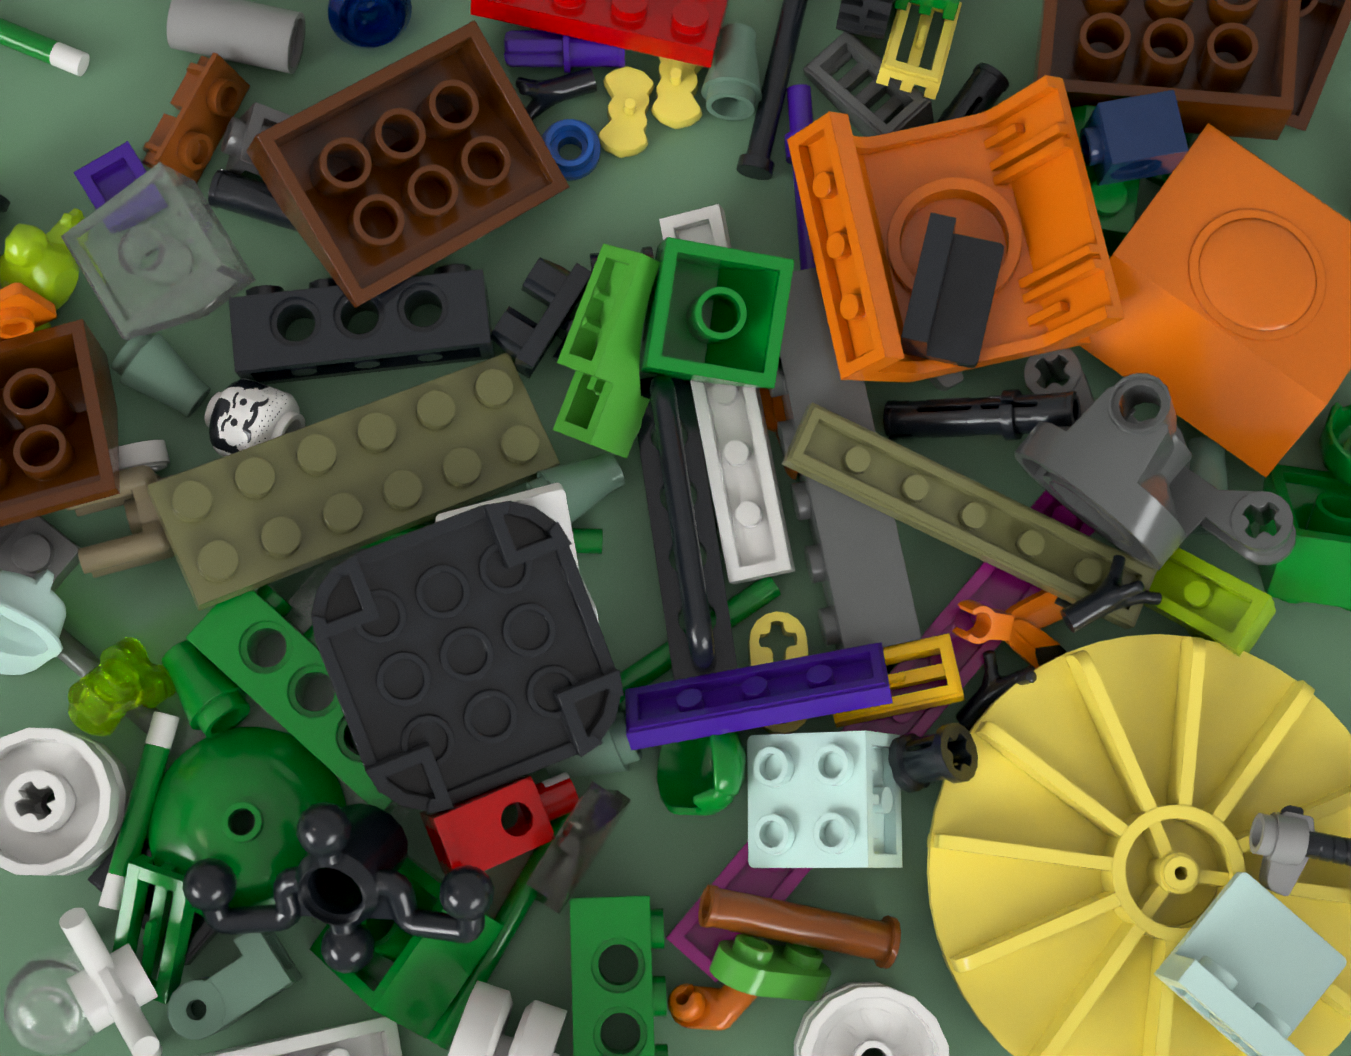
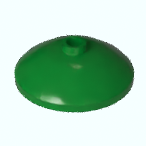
[148,727,347,916]

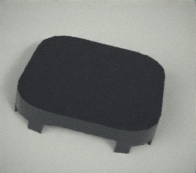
[311,501,624,814]

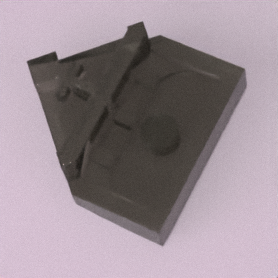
[526,781,632,915]

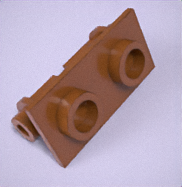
[142,52,250,190]

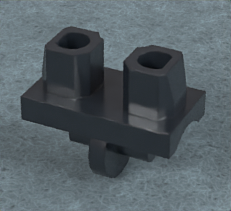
[491,257,592,379]

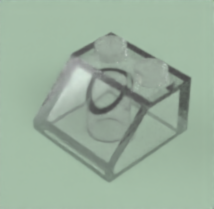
[61,162,256,341]

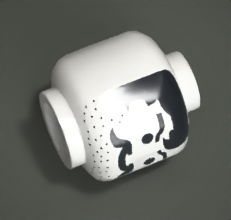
[205,378,305,457]

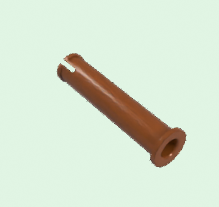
[698,884,901,969]

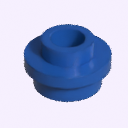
[542,119,601,181]

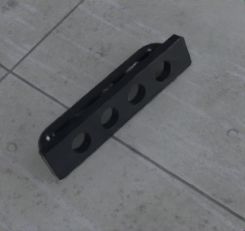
[637,375,738,680]

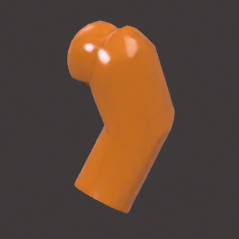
[668,983,758,1031]

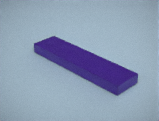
[625,642,893,751]

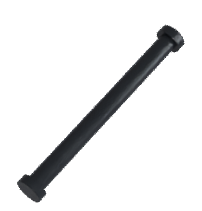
[736,0,808,180]

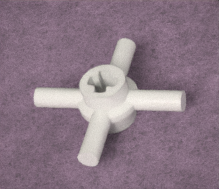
[59,908,163,1056]

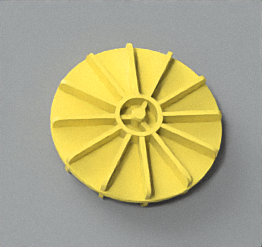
[926,634,1351,1056]

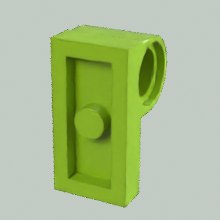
[1143,547,1276,656]

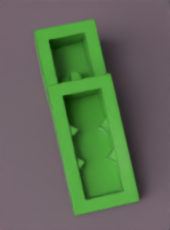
[553,243,660,459]

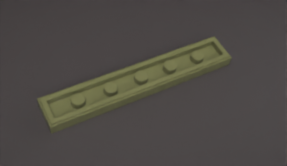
[782,402,1157,629]

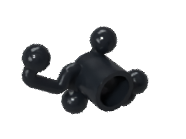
[182,802,494,974]

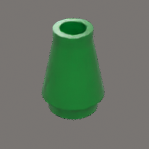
[161,640,250,738]

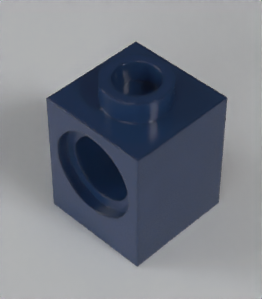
[1080,90,1189,186]

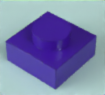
[73,141,165,231]

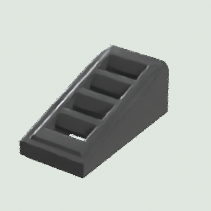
[803,31,934,137]

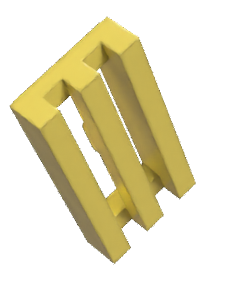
[876,2,962,100]

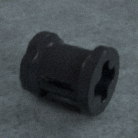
[888,723,978,793]

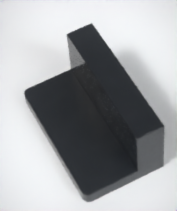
[901,213,1004,368]

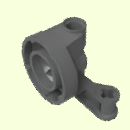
[1015,348,1296,570]

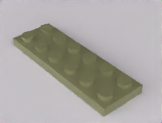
[147,353,560,611]

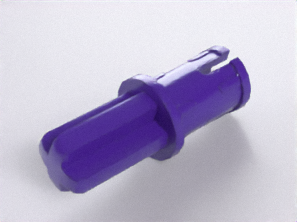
[504,30,625,73]

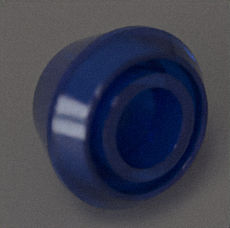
[327,0,412,49]

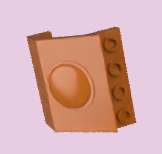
[787,75,1125,383]
[1080,123,1351,478]

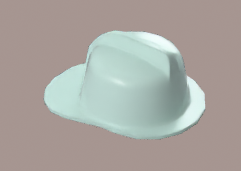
[0,569,66,675]

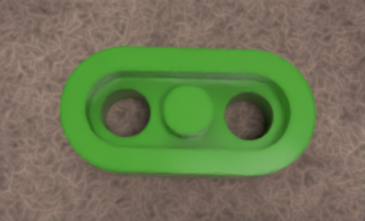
[709,934,832,1001]

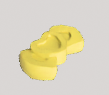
[651,57,703,129]
[597,66,654,158]

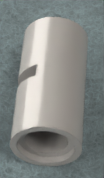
[167,0,305,74]

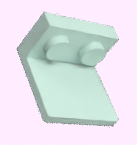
[747,730,903,868]
[1154,872,1347,1056]

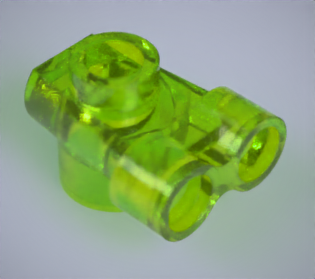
[68,637,176,736]

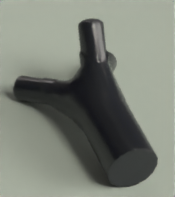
[515,68,597,121]
[1060,555,1162,633]
[955,650,1037,731]

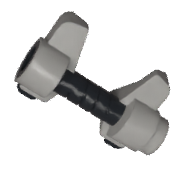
[1249,805,1351,896]

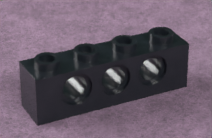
[228,264,495,385]

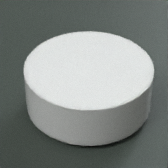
[119,440,170,472]

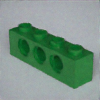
[185,584,398,814]
[570,895,668,1056]

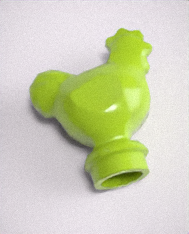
[0,208,86,332]

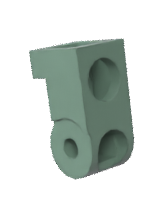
[167,932,303,1040]

